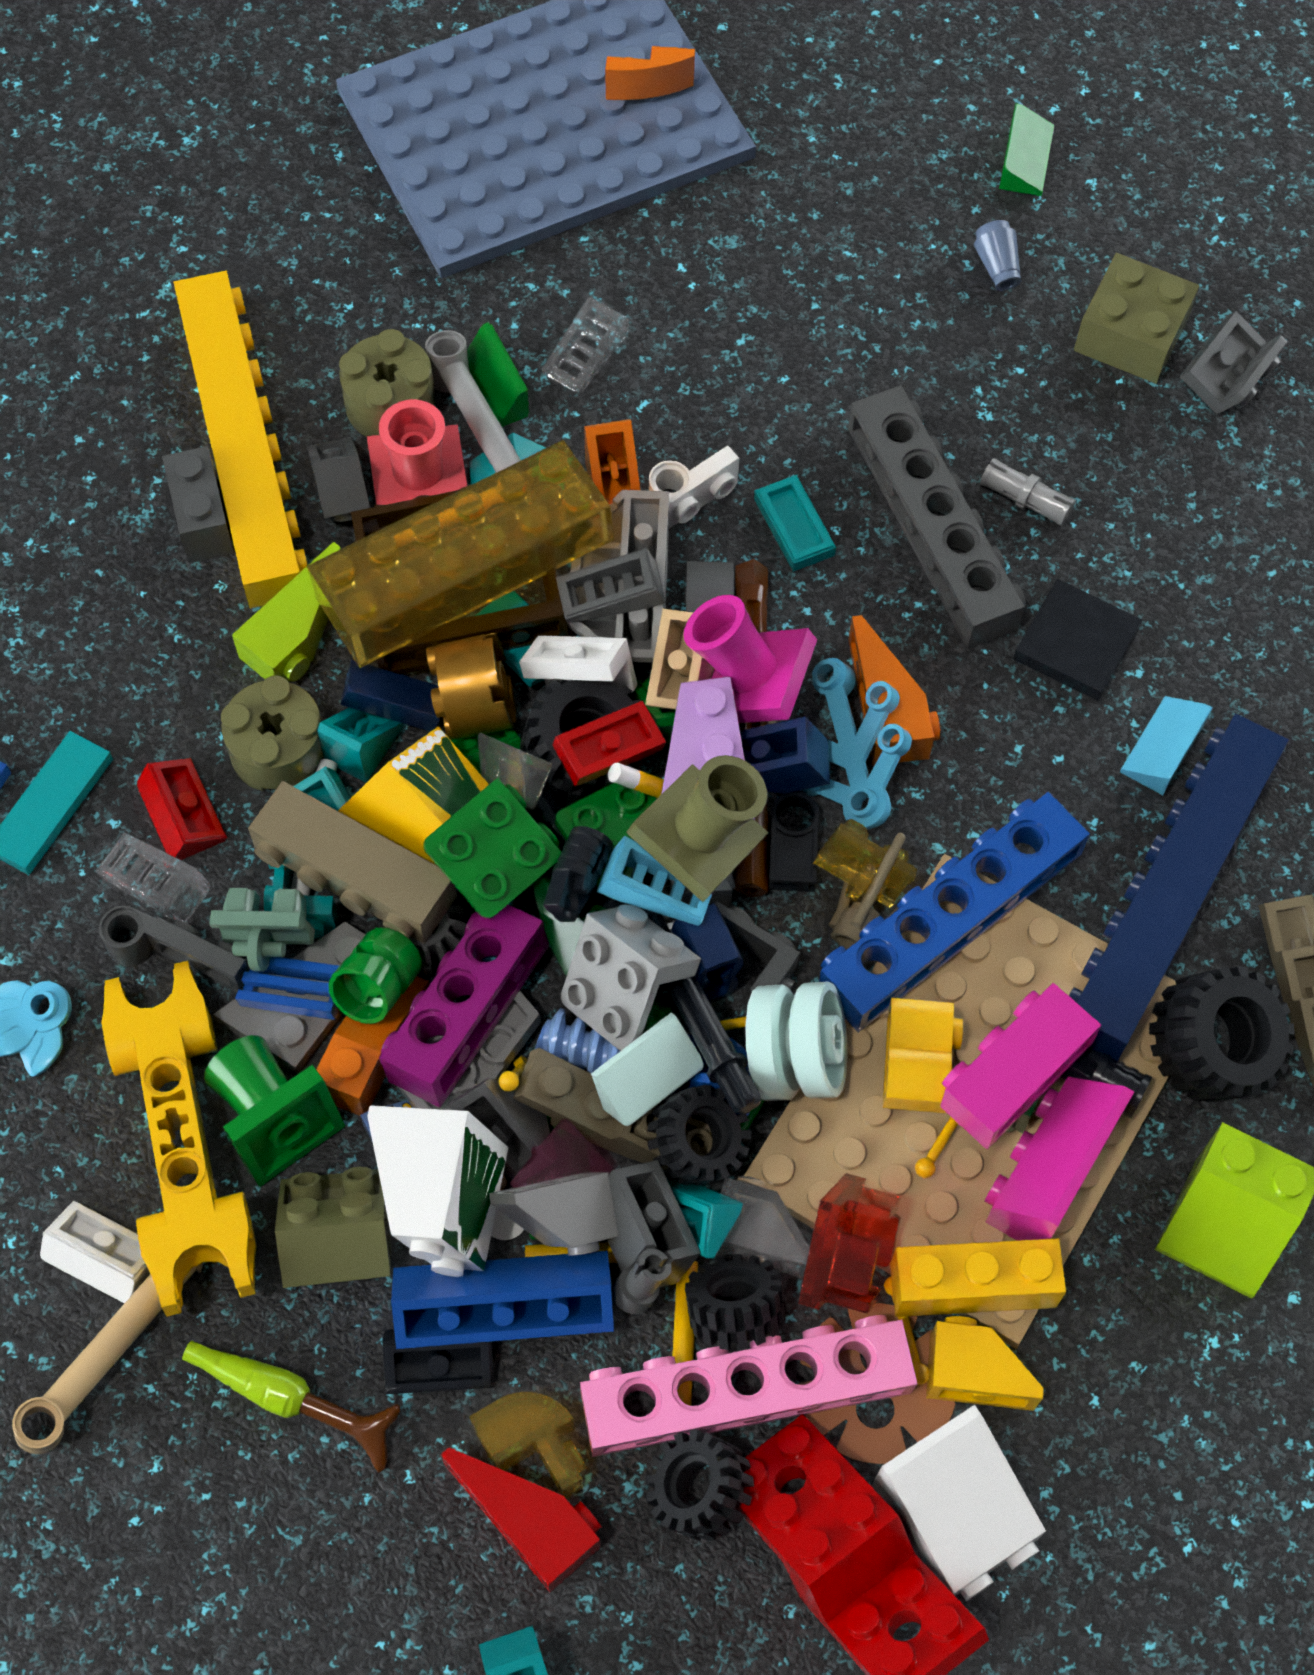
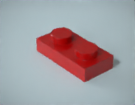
[552,700,666,787]

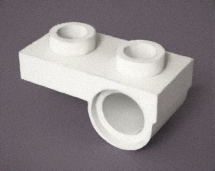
[649,446,739,528]

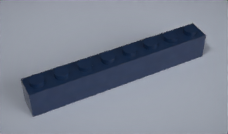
[1069,713,1289,1061]

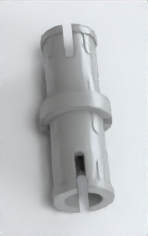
[980,458,1076,527]

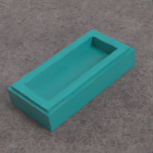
[754,475,836,572]

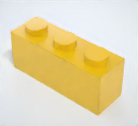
[890,1238,1066,1317]

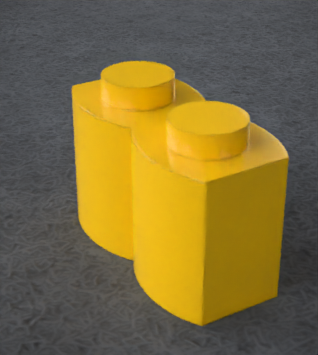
[883,998,963,1113]

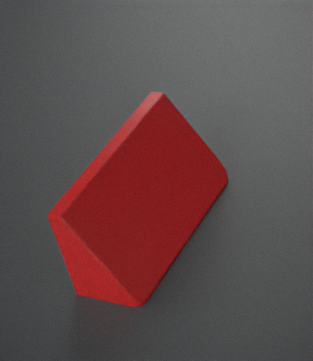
[137,758,227,862]

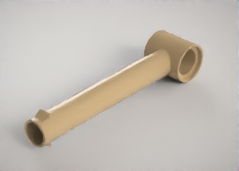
[12,1263,203,1454]

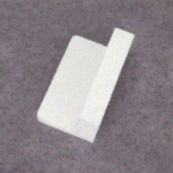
[519,636,637,692]

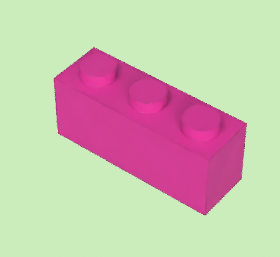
[940,983,1101,1150]

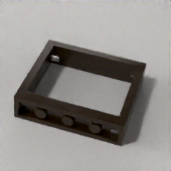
[351,475,569,674]

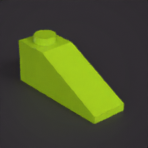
[232,542,345,682]

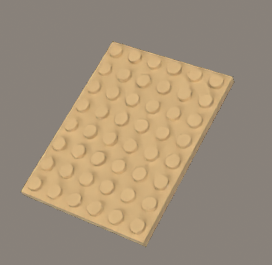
[741,854,1176,1349]

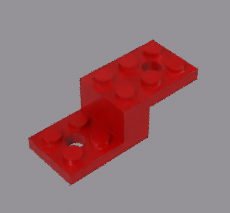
[738,1414,989,1675]

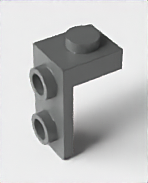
[714,901,800,1002]

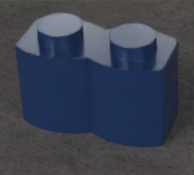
[671,903,743,1003]

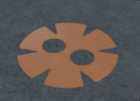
[798,1303,955,1464]

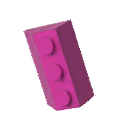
[984,1077,1134,1241]

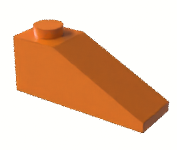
[848,615,940,766]
[316,976,430,1116]

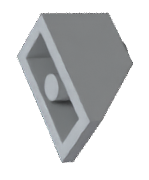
[489,1172,618,1255]

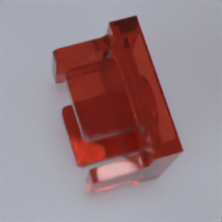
[798,1173,901,1313]

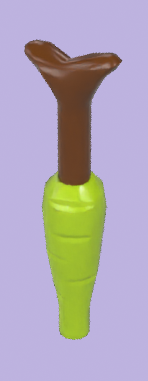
[182,1340,400,1473]

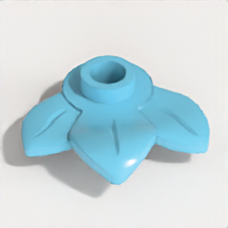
[0,980,72,1077]

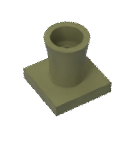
[626,755,768,902]

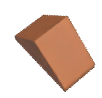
[584,419,641,515]

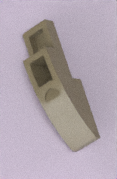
[513,1048,712,1171]

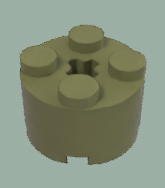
[339,329,435,437]
[221,675,324,791]

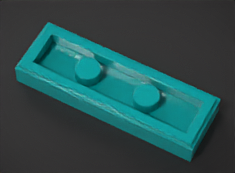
[0,731,113,875]

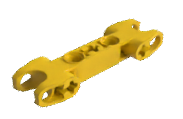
[101,961,257,1317]

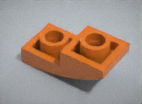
[605,46,695,100]

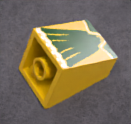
[338,726,489,866]

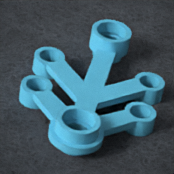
[800,658,912,830]

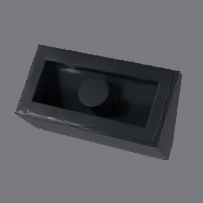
[382,1329,494,1394]

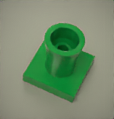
[204,1035,346,1187]

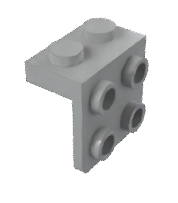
[561,904,701,1051]

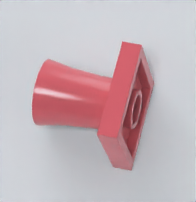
[367,399,467,505]

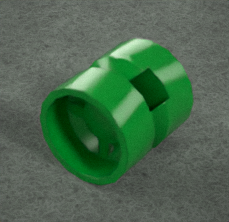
[329,928,422,1024]

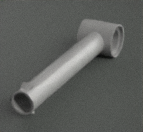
[425,330,531,493]

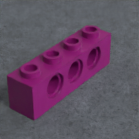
[379,905,549,1108]

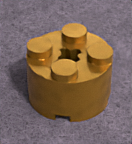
[426,633,516,740]

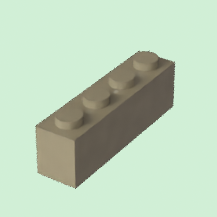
[248,781,457,944]

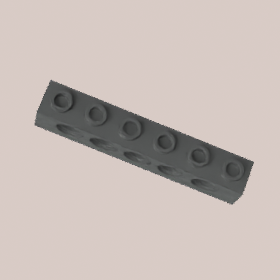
[848,385,1026,649]

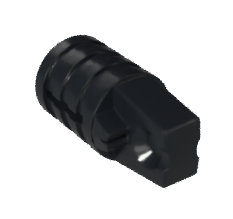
[543,826,614,922]
[1060,1048,1152,1119]

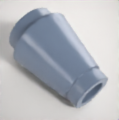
[974,220,1022,291]

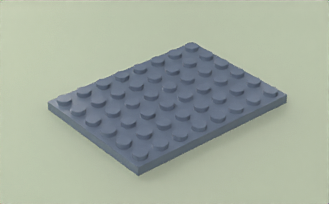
[336,0,756,279]

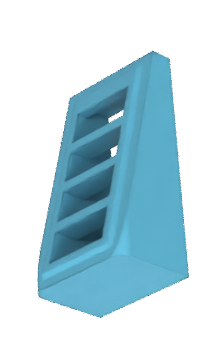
[597,836,712,926]

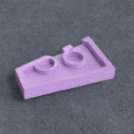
[661,677,755,820]

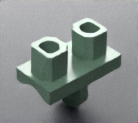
[209,888,315,972]

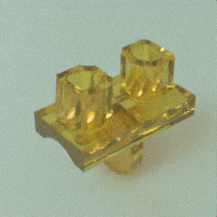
[814,819,918,908]

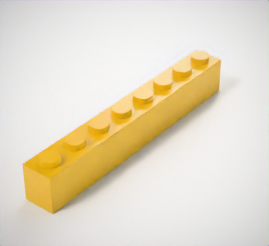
[173,270,308,609]

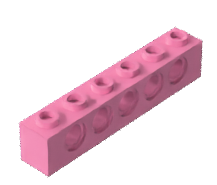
[580,1315,917,1457]

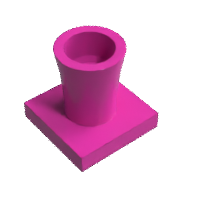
[684,595,817,723]

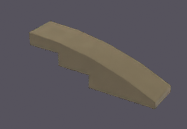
[1258,894,1314,1088]

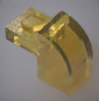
[469,1392,587,1499]

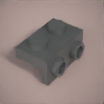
[1180,311,1287,414]

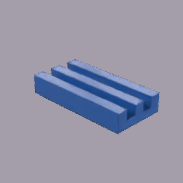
[235,957,339,1020]

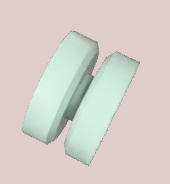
[745,981,848,1101]

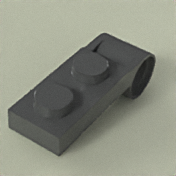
[99,906,249,993]

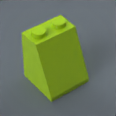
[1155,1122,1314,1299]

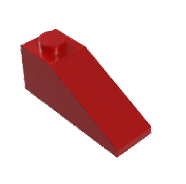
[441,1447,602,1593]

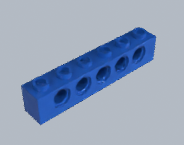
[819,792,1090,1033]

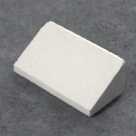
[40,1201,150,1303]

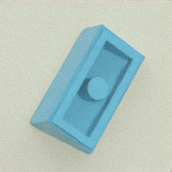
[1120,696,1213,795]

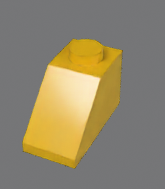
[926,1316,1043,1411]

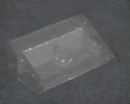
[478,733,552,810]

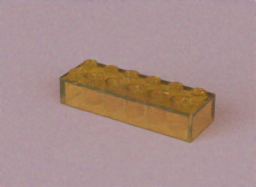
[307,440,614,668]

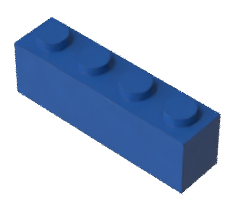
[391,1251,614,1349]

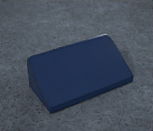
[340,660,441,732]

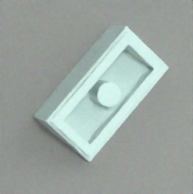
[591,1013,704,1126]

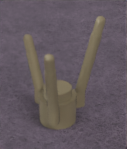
[829,832,906,949]

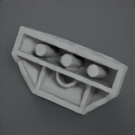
[567,490,669,662]

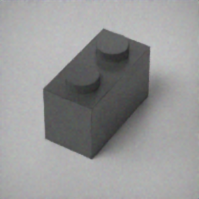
[162,446,234,563]

